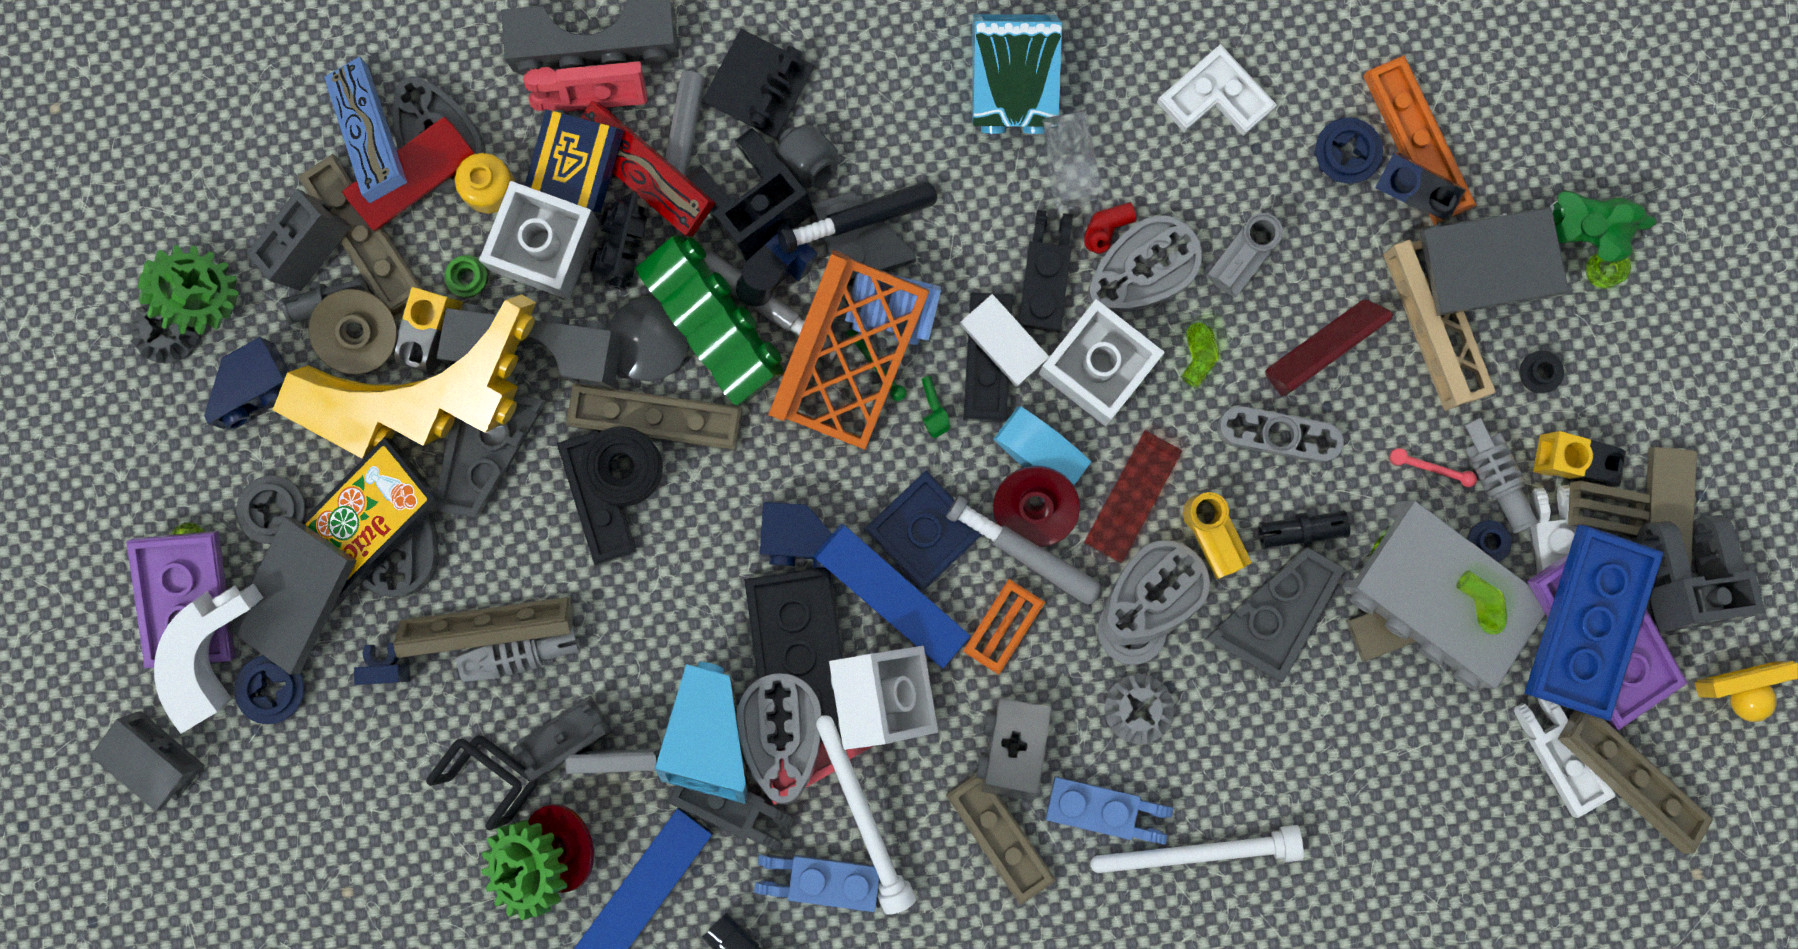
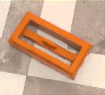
[962,579,1045,675]

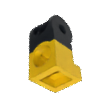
[1533,431,1626,487]

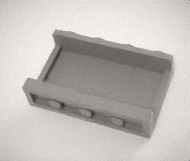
[1342,501,1545,690]

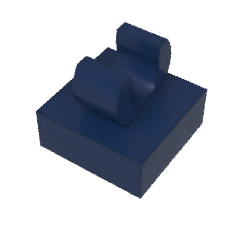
[354,643,410,685]

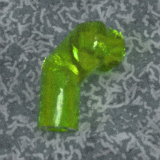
[1180,322,1219,389]

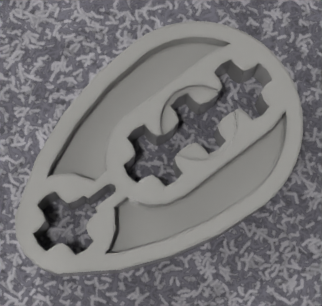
[1088,216,1202,312]
[1102,540,1210,646]
[737,674,823,805]

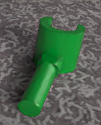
[921,376,950,439]

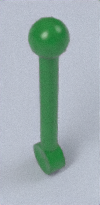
[846,328,907,402]

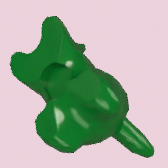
[1549,190,1657,263]

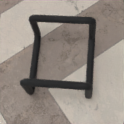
[426,736,538,831]

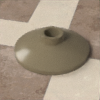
[309,289,397,374]

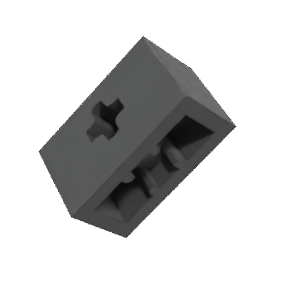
[976,698,1052,802]

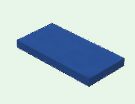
[1524,525,1664,721]

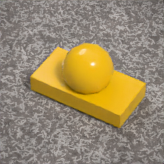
[1694,661,1798,722]

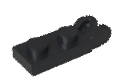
[1018,210,1073,332]

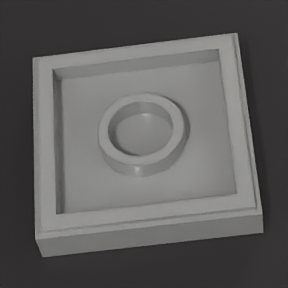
[566,749,661,774]

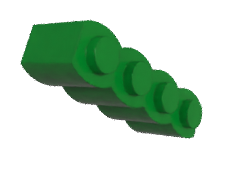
[636,235,785,406]

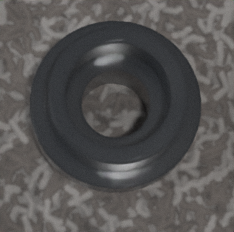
[1519,351,1564,394]

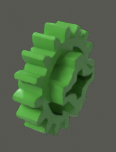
[137,245,239,335]
[481,820,568,920]

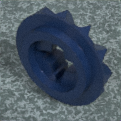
[1314,118,1383,186]
[234,655,306,724]

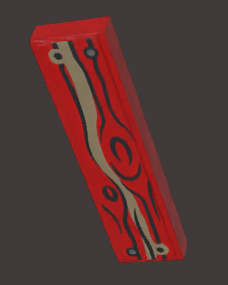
[581,101,716,237]

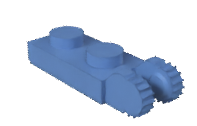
[1045,776,1174,845]
[754,854,879,912]

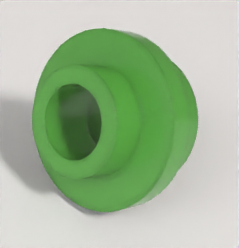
[444,255,488,298]

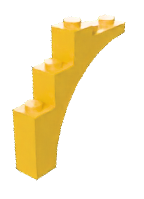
[273,294,537,459]

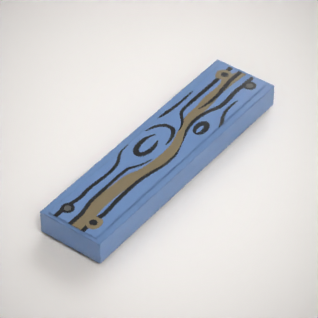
[324,57,407,203]

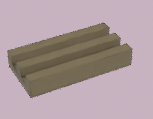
[1568,481,1650,538]

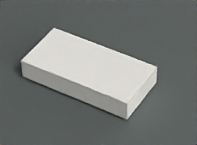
[960,294,1049,387]

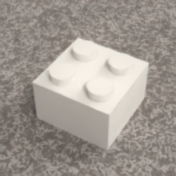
[479,181,599,300]
[1039,299,1165,427]
[829,646,938,750]

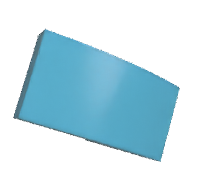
[993,406,1091,485]

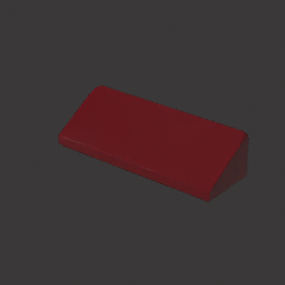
[1265,300,1393,396]

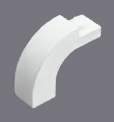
[154,584,264,734]

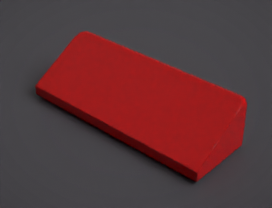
[342,117,475,232]

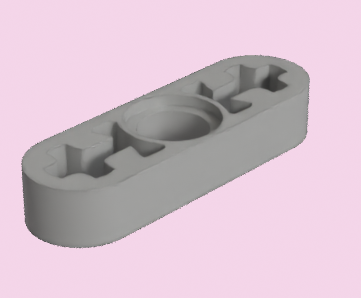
[1217,406,1344,463]

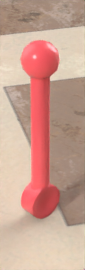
[1389,448,1477,488]

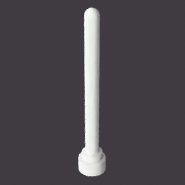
[816,715,916,914]
[1090,825,1304,873]

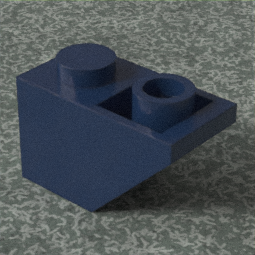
[204,337,290,430]
[760,502,832,568]

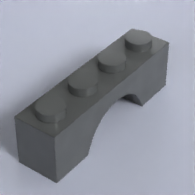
[501,0,679,75]
[437,304,622,389]

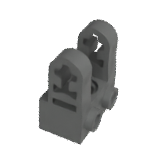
[1637,515,1766,632]

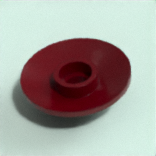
[993,466,1080,547]
[528,804,594,893]

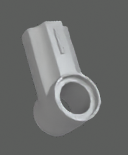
[1206,213,1283,298]

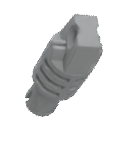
[1465,417,1540,534]
[456,626,580,682]

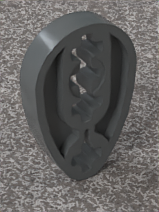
[392,76,486,194]
[362,513,439,597]

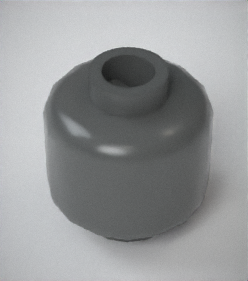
[775,125,838,188]

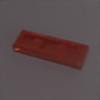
[1083,430,1183,564]

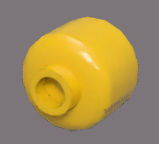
[455,153,515,214]

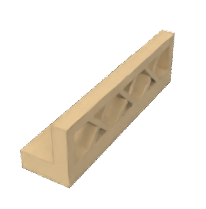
[1383,240,1496,411]

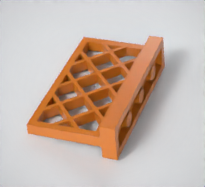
[768,249,929,450]

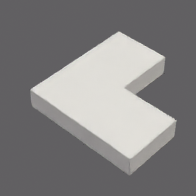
[1157,44,1277,136]

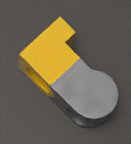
[395,287,463,374]

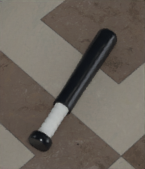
[778,182,937,254]

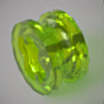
[1585,253,1631,289]

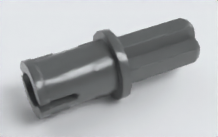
[281,279,370,324]

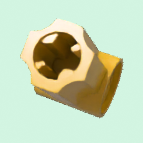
[1182,492,1252,579]

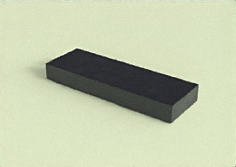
[963,292,1013,423]
[557,430,637,566]

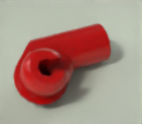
[1084,202,1136,254]

